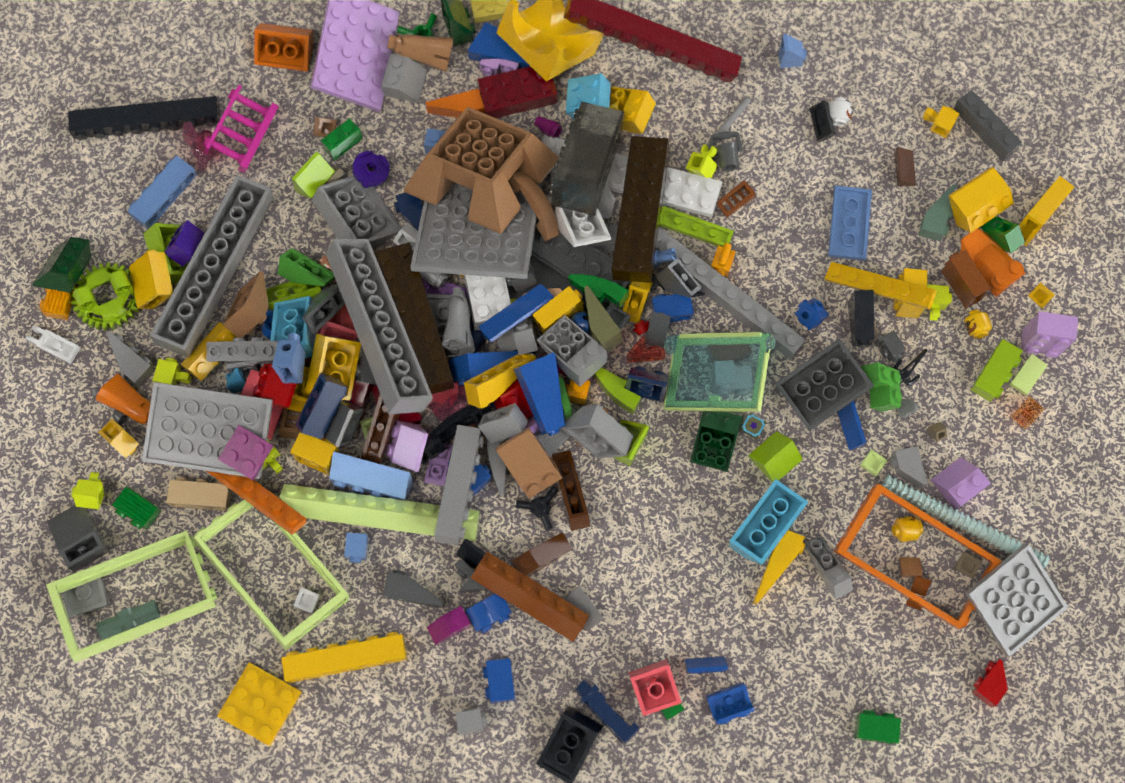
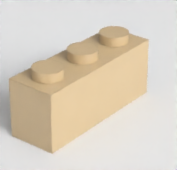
[166,477,232,511]

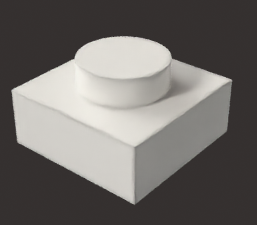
[293,588,320,614]

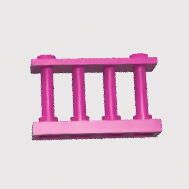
[203,85,279,173]

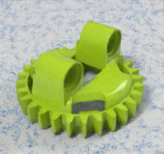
[71,262,139,331]

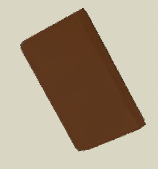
[894,147,916,186]

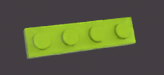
[659,206,734,247]

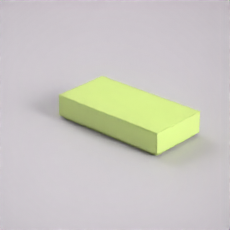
[1010,354,1048,396]

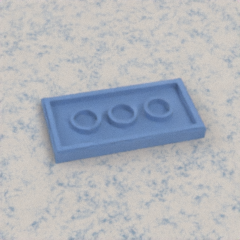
[828,185,872,261]

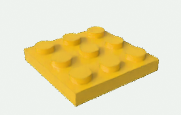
[217,662,302,747]

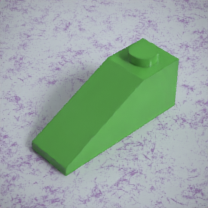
[278,248,335,286]

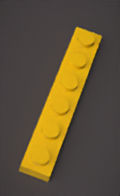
[824,262,937,310]

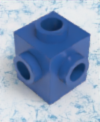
[794,298,829,331]

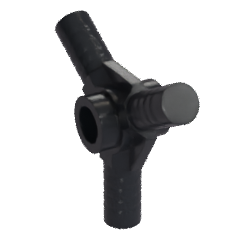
[516,486,559,531]

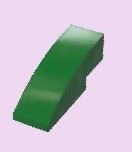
[568,274,629,308]

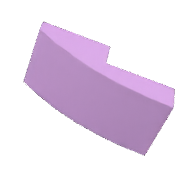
[479,59,519,76]
[425,444,453,486]

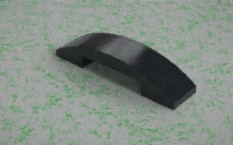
[424,405,492,460]

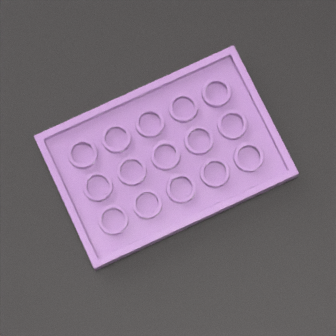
[310,0,399,112]

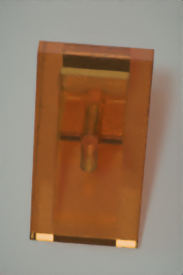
[1011,396,1045,430]

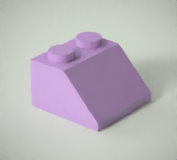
[386,420,428,472]
[931,457,991,510]

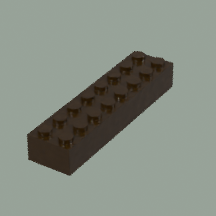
[611,136,670,283]
[374,242,454,394]

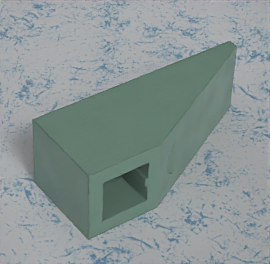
[918,184,956,241]

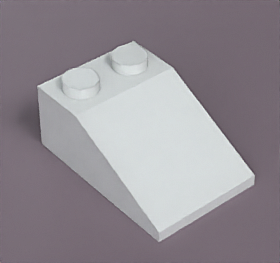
[555,197,611,247]

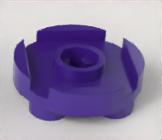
[352,151,390,188]

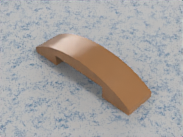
[508,171,559,241]

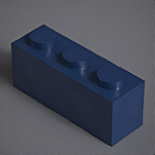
[295,373,347,439]

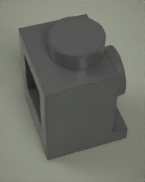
[874,330,906,363]

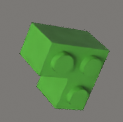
[860,362,902,412]

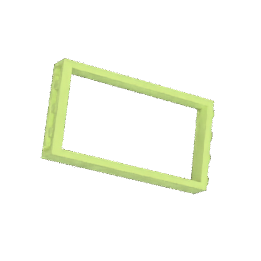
[194,500,349,651]
[46,530,218,663]

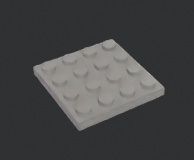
[965,543,1068,657]

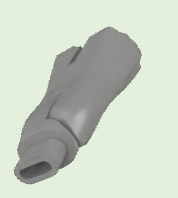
[442,287,475,355]

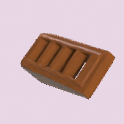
[716,180,757,217]

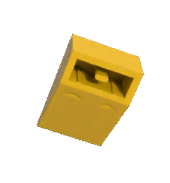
[594,87,656,134]

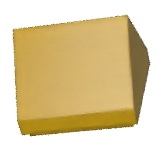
[1028,282,1055,308]

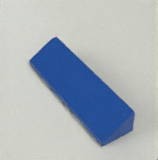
[479,284,554,342]
[838,401,866,450]

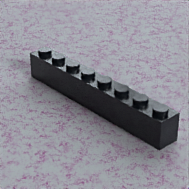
[68,96,221,140]

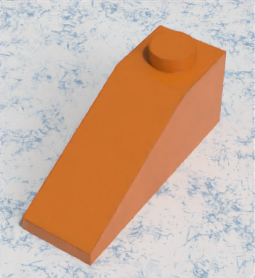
[425,88,485,118]

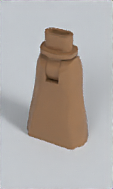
[387,34,453,72]

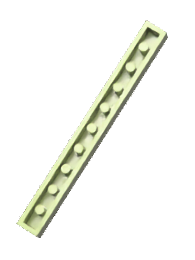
[279,484,480,541]

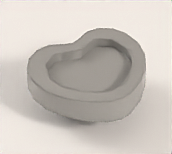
[897,399,918,419]

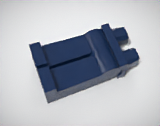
[575,680,640,746]

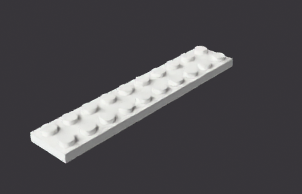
[542,135,722,218]

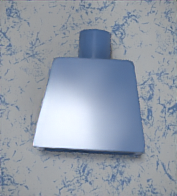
[272,333,305,383]

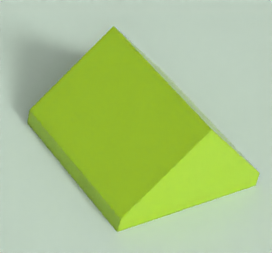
[292,151,335,199]
[613,419,649,466]
[748,431,803,483]

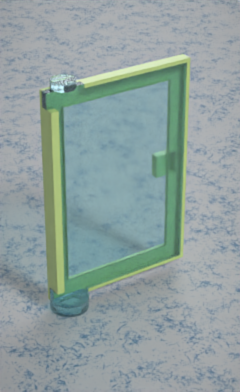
[663,332,775,412]

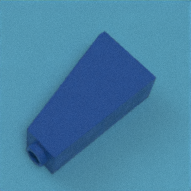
[468,22,530,69]
[514,352,565,436]

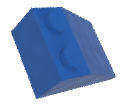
[448,351,518,386]

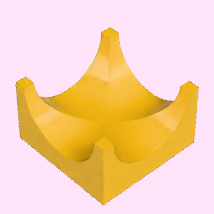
[496,0,604,81]

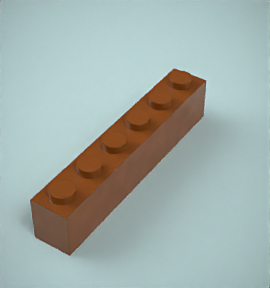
[471,551,590,642]

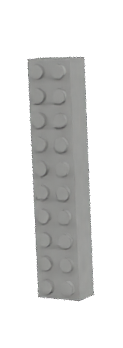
[150,175,274,358]
[326,239,433,414]

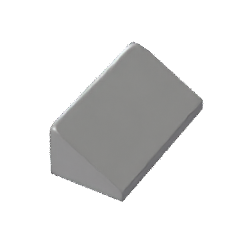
[564,586,603,631]

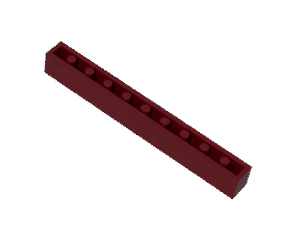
[563,0,742,82]

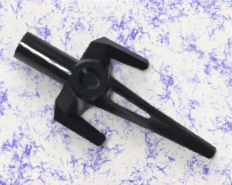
[893,349,928,386]

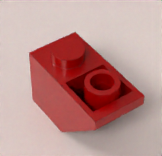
[972,659,1008,708]

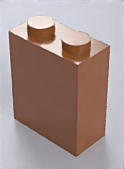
[941,250,991,309]

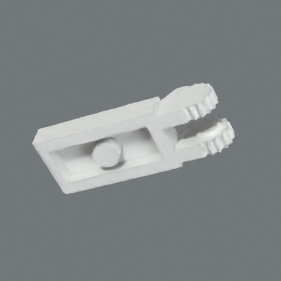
[25,325,81,364]

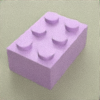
[1021,311,1078,358]

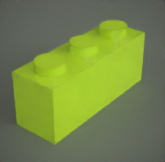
[971,339,1023,402]

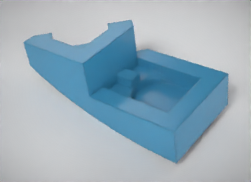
[226,368,247,394]

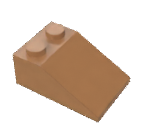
[223,271,269,338]
[495,428,562,499]

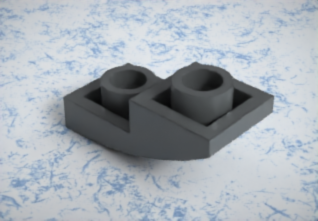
[645,312,671,348]

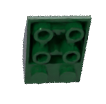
[690,411,743,472]

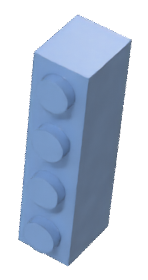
[128,155,197,229]

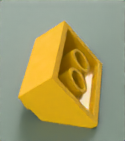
[948,167,1014,233]
[305,334,361,401]

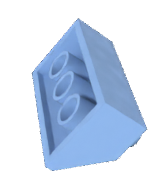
[329,452,413,501]

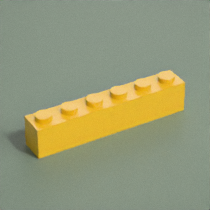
[281,632,407,683]

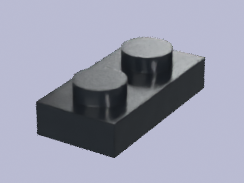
[809,100,836,142]

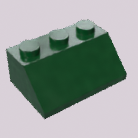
[33,237,92,293]

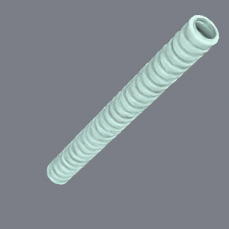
[882,475,1049,569]

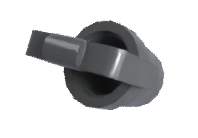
[710,131,742,172]

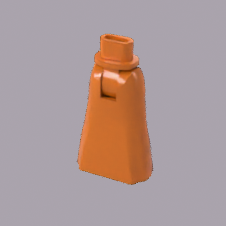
[96,373,151,425]

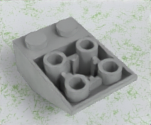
[537,315,607,387]

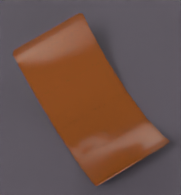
[906,576,932,611]

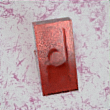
[626,335,666,363]

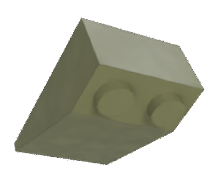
[584,285,622,352]

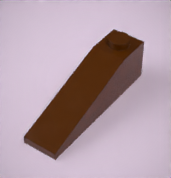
[361,394,401,464]
[552,450,590,531]

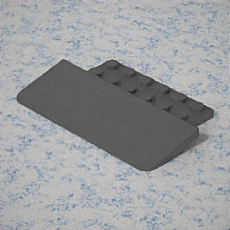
[505,219,631,336]

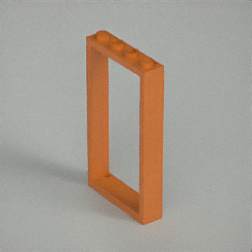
[833,484,1001,630]

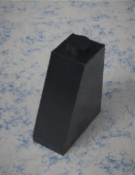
[848,290,874,348]

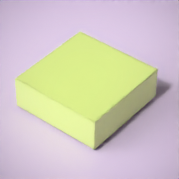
[860,449,888,477]

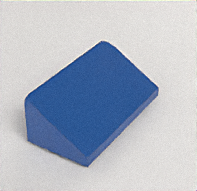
[685,656,728,674]

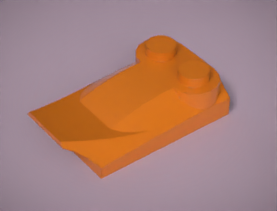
[960,228,1026,297]

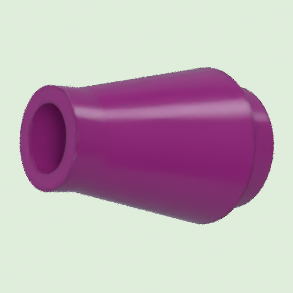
[534,116,562,138]

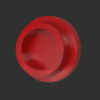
[632,319,650,336]

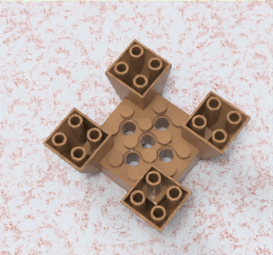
[404,107,559,234]

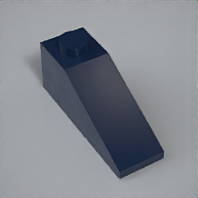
[394,192,423,231]

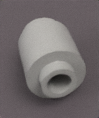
[420,272,448,289]

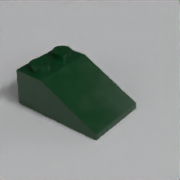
[440,0,476,47]

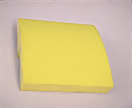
[470,0,508,23]

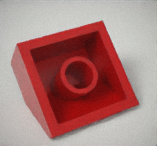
[252,363,297,409]

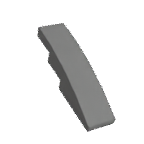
[487,439,507,497]

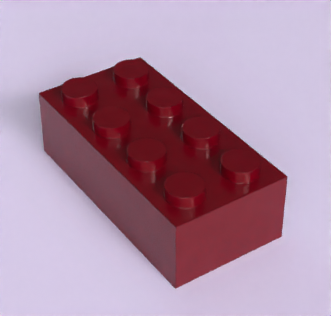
[477,66,558,118]

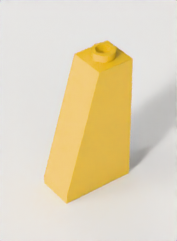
[1019,176,1075,246]

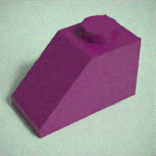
[427,606,471,645]

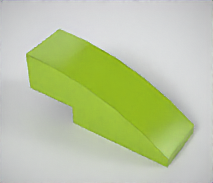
[593,368,641,414]

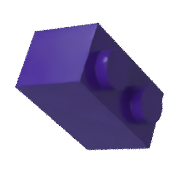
[165,220,205,267]

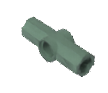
[96,600,161,640]

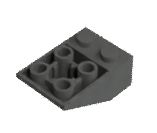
[47,505,110,572]

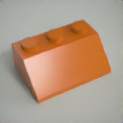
[254,23,314,72]

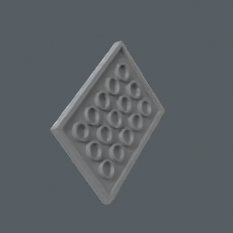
[142,382,273,479]

